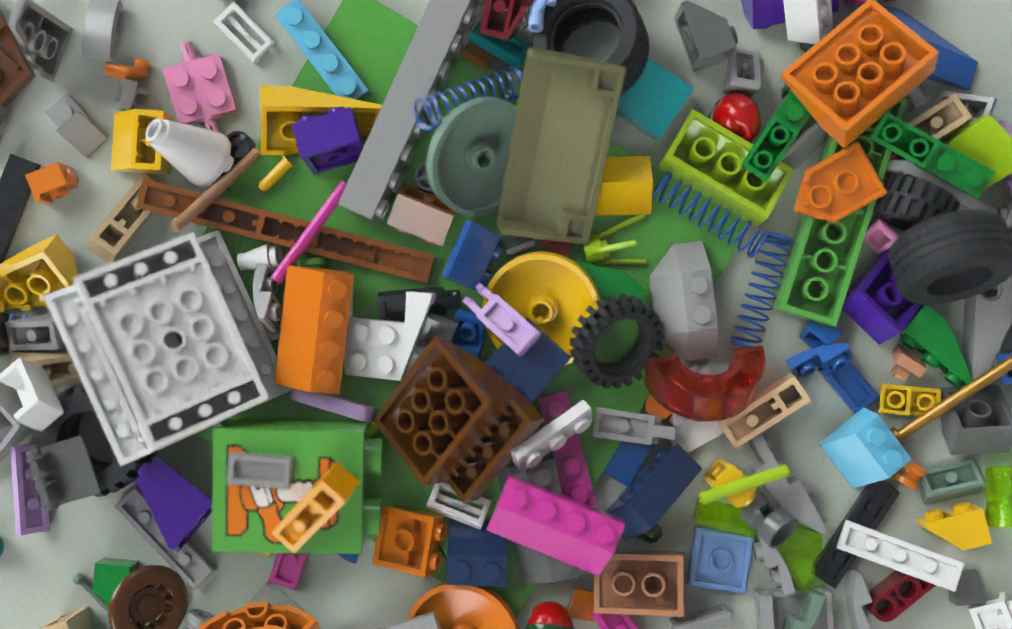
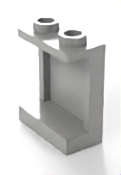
[754,585,838,629]

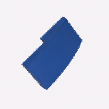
[452,309,486,360]
[785,343,853,379]

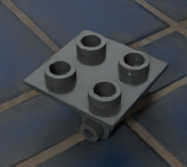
[25,435,102,511]

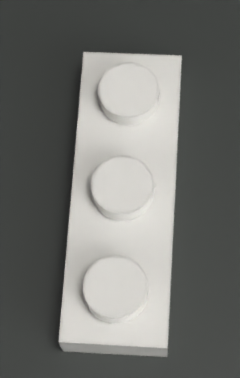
[511,399,592,472]

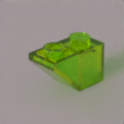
[775,525,823,591]

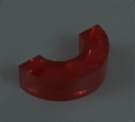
[643,346,766,422]

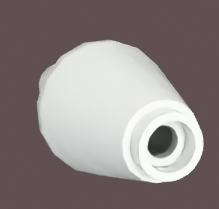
[145,119,234,190]

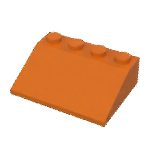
[781,0,939,148]

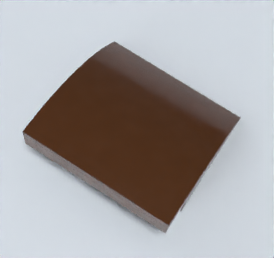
[373,336,544,503]

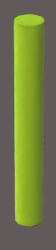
[699,464,790,505]

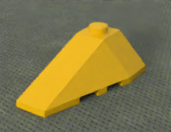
[260,85,382,155]

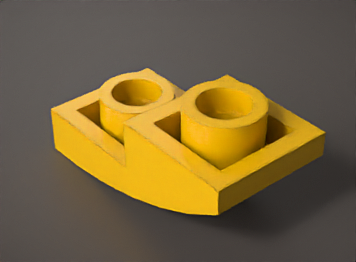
[879,383,942,418]

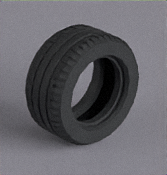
[531,0,650,96]

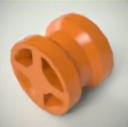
[890,461,927,491]

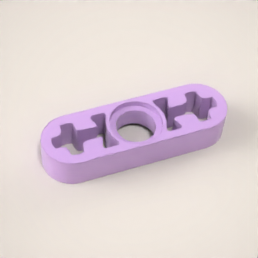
[289,388,376,423]

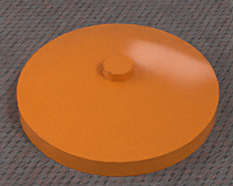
[407,582,519,629]

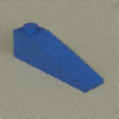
[880,4,978,91]

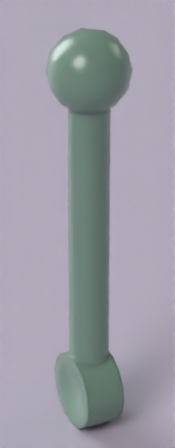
[73,573,109,619]

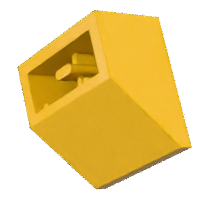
[111,109,174,175]

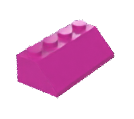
[487,473,625,576]

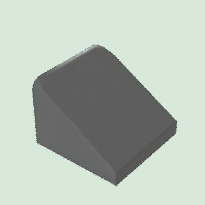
[948,569,986,606]

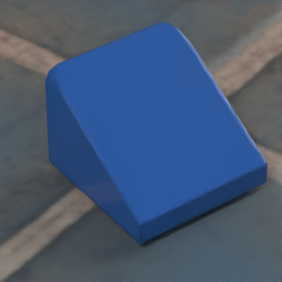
[799,321,843,349]

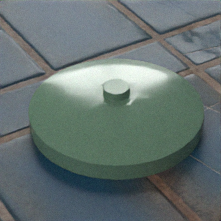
[427,97,517,216]

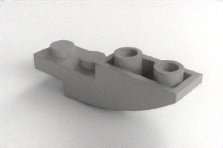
[748,433,828,534]

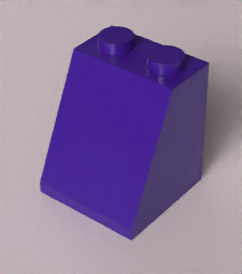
[136,457,213,553]

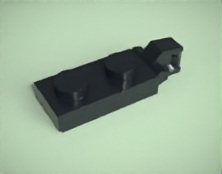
[377,286,461,322]

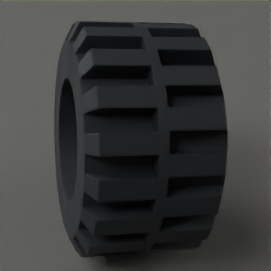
[873,175,960,231]

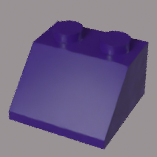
[292,107,365,175]

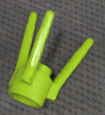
[583,213,648,266]

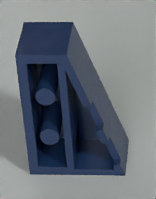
[605,443,702,541]

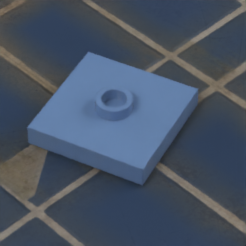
[686,526,754,594]

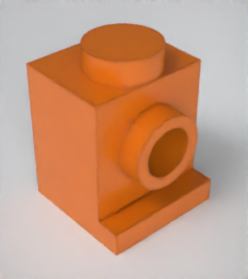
[25,162,79,205]

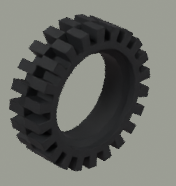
[570,294,665,389]

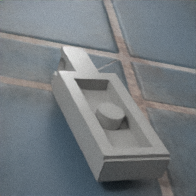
[592,407,676,445]

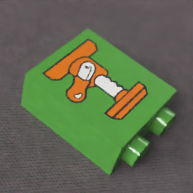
[212,419,383,554]

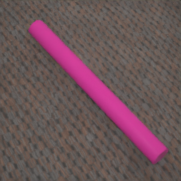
[271,180,347,284]

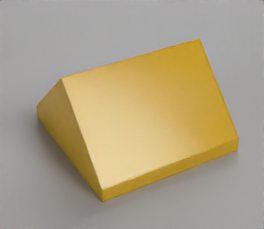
[594,156,653,216]

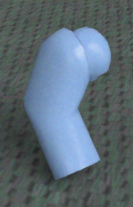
[528,0,557,32]

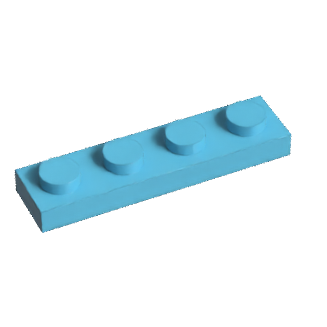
[274,0,370,100]

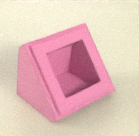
[864,217,898,256]

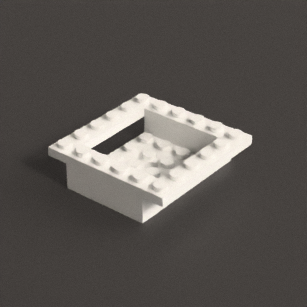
[44,229,292,467]

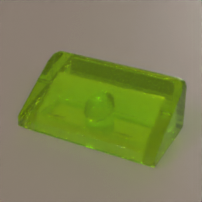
[693,497,756,537]

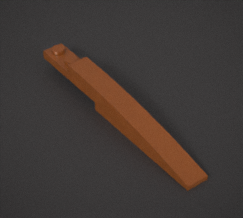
[136,179,435,284]

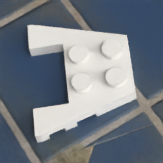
[343,286,436,381]

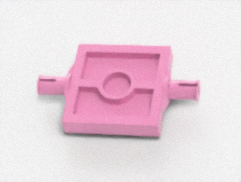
[162,42,237,132]

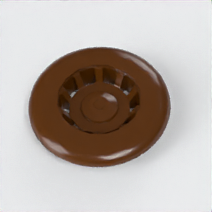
[108,565,188,629]

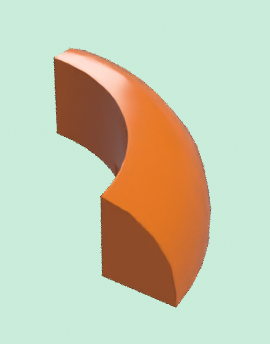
[198,602,320,629]

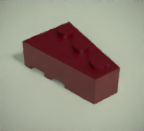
[479,0,534,40]

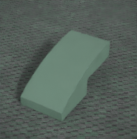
[783,587,825,629]

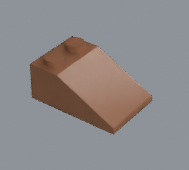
[594,551,685,617]

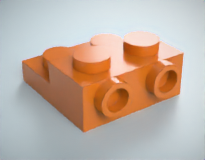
[372,505,447,577]

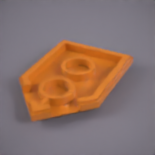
[793,141,887,223]

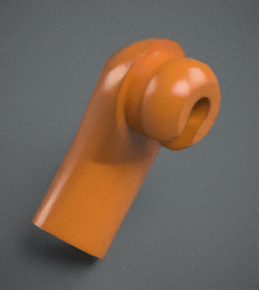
[104,58,150,80]

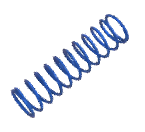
[414,67,523,131]
[652,171,768,258]
[729,232,795,352]

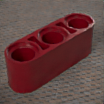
[864,570,936,622]

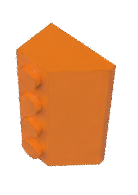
[274,265,354,394]

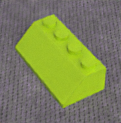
[657,109,795,227]

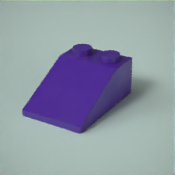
[842,248,921,345]

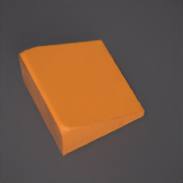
[567,584,595,621]

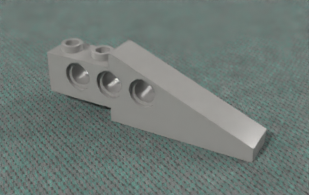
[962,203,1012,380]

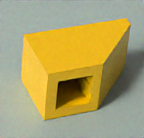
[916,502,992,551]

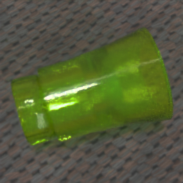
[985,465,1012,527]

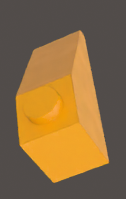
[271,462,360,553]

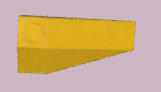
[0,234,78,313]

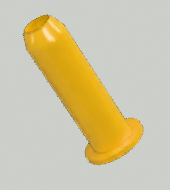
[258,154,296,192]

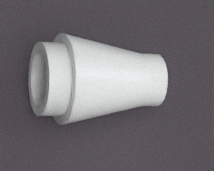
[237,243,284,272]

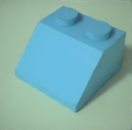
[819,407,912,488]

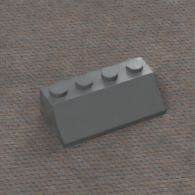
[498,455,581,583]

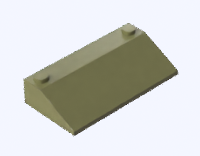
[496,47,626,245]

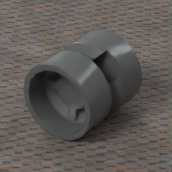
[740,491,798,548]

